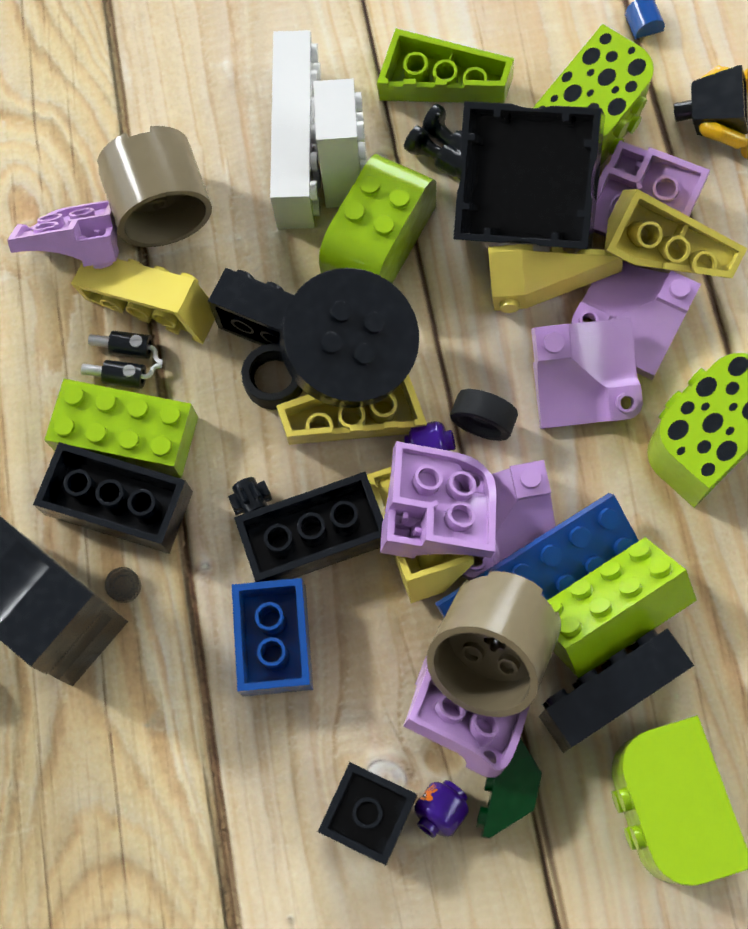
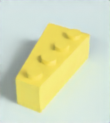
[71,259,215,344]
[276,374,427,445]

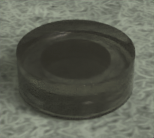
[105,567,141,603]

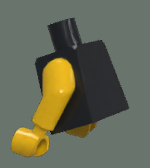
[674,65,748,159]

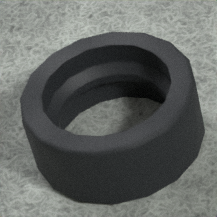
[241,343,303,410]
[450,389,518,441]

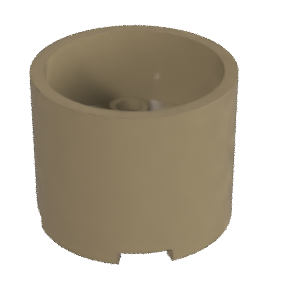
[97,126,212,247]
[426,571,561,717]

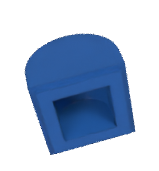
[625,0,665,39]

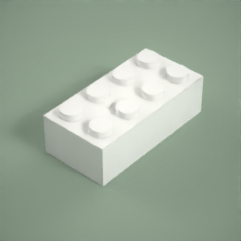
[313,78,367,208]

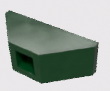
[476,738,542,839]

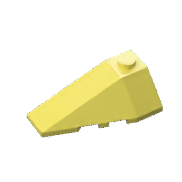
[604,189,748,278]
[488,244,623,313]
[367,467,474,603]

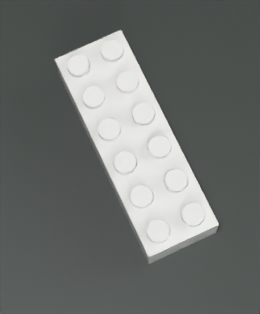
[270,30,321,229]

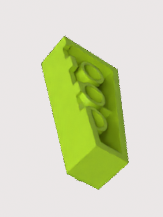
[377,28,514,103]

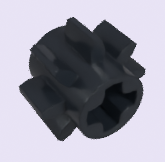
[228,477,272,516]

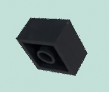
[318,762,417,865]

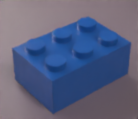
[232,578,313,697]

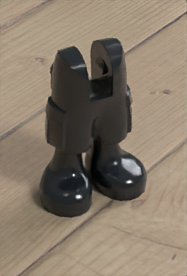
[404,103,462,180]

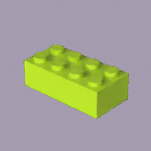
[44,379,198,478]
[547,537,697,678]

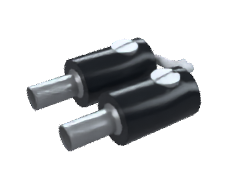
[81,331,163,389]

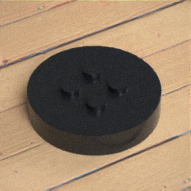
[280,268,419,408]

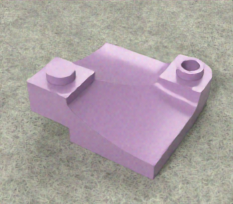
[594,140,710,237]
[7,200,119,269]
[571,262,701,380]
[531,317,643,429]
[380,441,496,559]
[462,460,556,580]
[404,656,530,778]

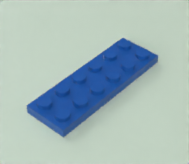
[435,493,639,618]

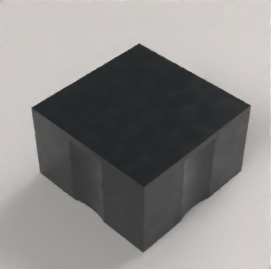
[453,101,605,249]
[0,516,128,686]

